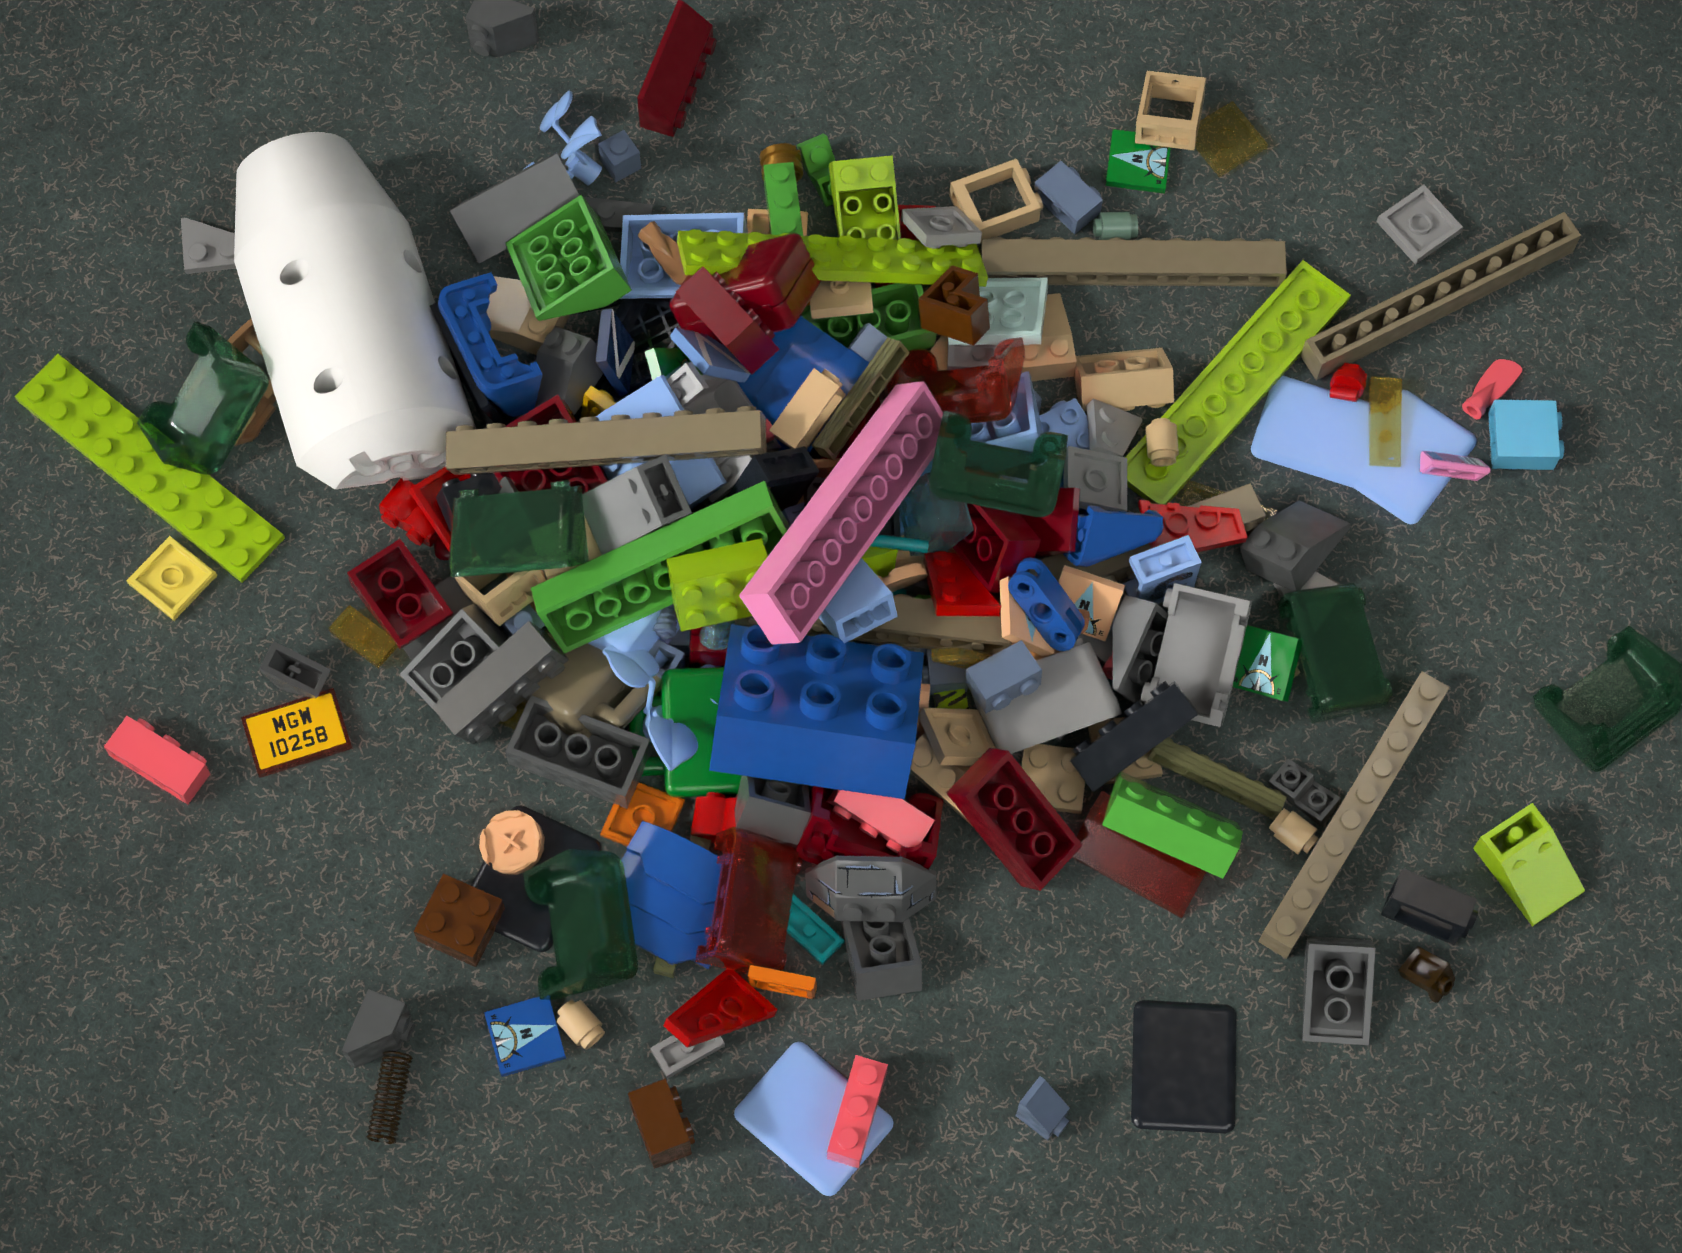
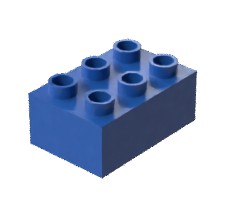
[709,624,924,799]

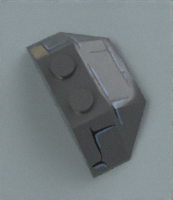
[805,856,937,922]

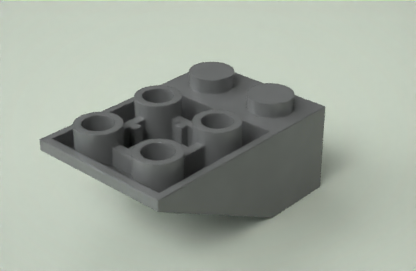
[577,454,692,555]

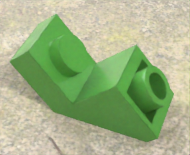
[797,133,835,207]

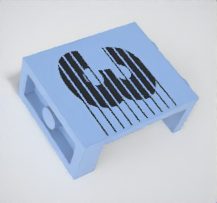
[1123,535,1202,604]

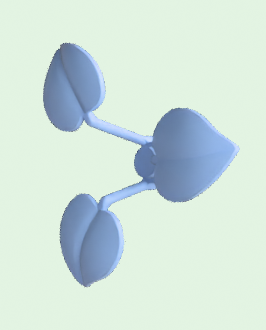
[524,90,602,186]
[602,645,722,771]

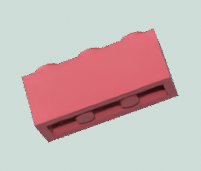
[104,716,211,805]
[826,789,935,853]
[827,1055,888,1168]

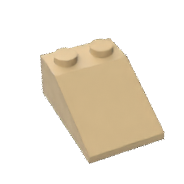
[486,276,570,355]
[1010,293,1077,381]

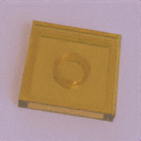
[1195,101,1268,177]

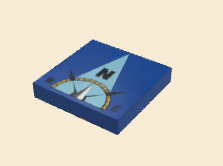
[484,994,566,1077]

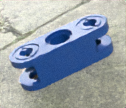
[1008,557,1085,651]

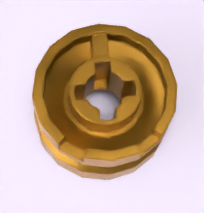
[759,143,804,182]

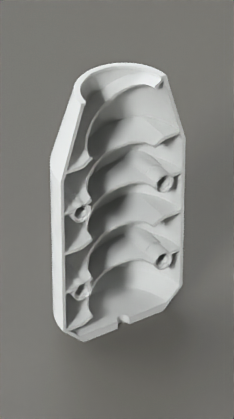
[234,132,476,489]

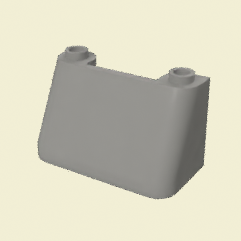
[1141,583,1252,727]
[971,637,1122,754]

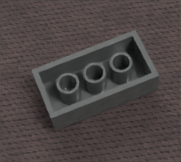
[432,621,569,744]
[505,695,652,809]

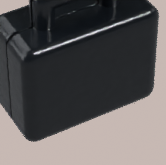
[471,805,601,952]
[1131,1000,1236,1134]

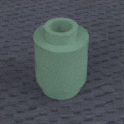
[1093,211,1138,240]

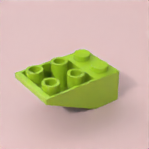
[829,155,901,240]
[1473,803,1585,927]

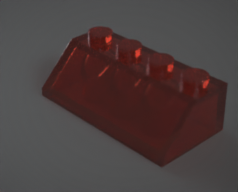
[1072,791,1208,919]

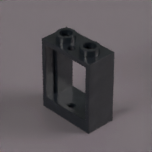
[726,446,820,511]
[1381,868,1478,945]

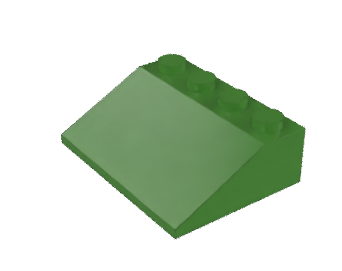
[505,195,632,321]
[1102,772,1243,879]

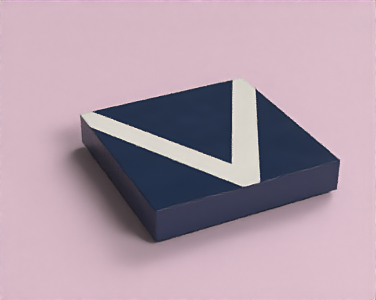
[596,309,635,396]

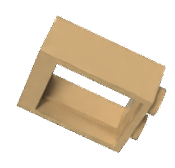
[1135,71,1206,150]
[949,159,1043,243]
[769,368,846,449]
[452,546,546,626]

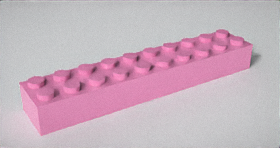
[739,381,953,644]

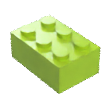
[666,538,768,632]

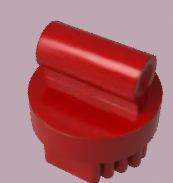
[1330,362,1367,402]

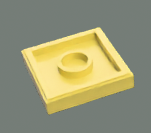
[127,536,217,621]

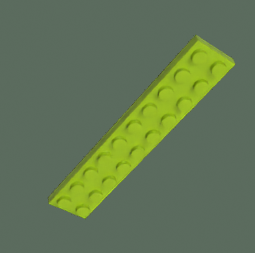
[677,229,988,287]
[1125,260,1351,505]
[14,354,285,583]

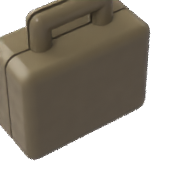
[521,629,661,739]

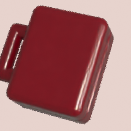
[669,233,821,344]

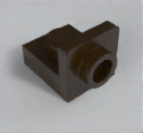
[1398,946,1455,1003]

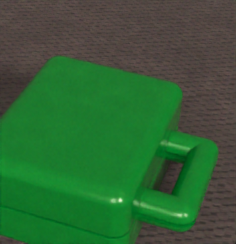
[629,667,742,798]

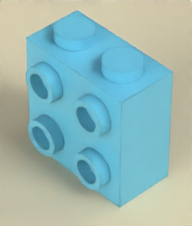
[1488,400,1564,470]

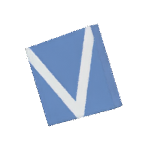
[670,327,750,382]

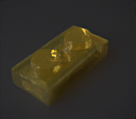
[329,605,398,669]

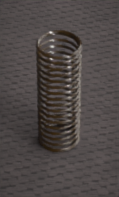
[366,1051,413,1144]

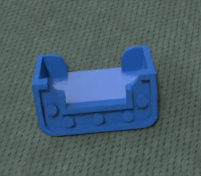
[438,272,543,417]
[1041,465,1163,567]

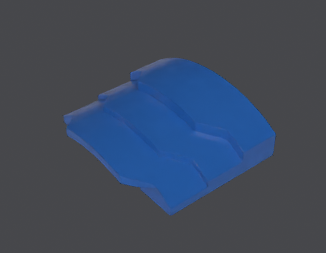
[736,316,869,456]
[595,821,757,970]

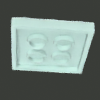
[948,277,1048,346]

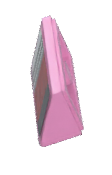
[1420,451,1490,481]

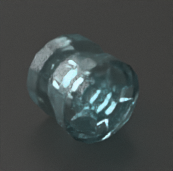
[699,620,735,650]

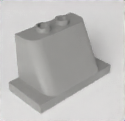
[667,362,781,503]

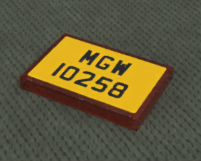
[241,688,353,778]

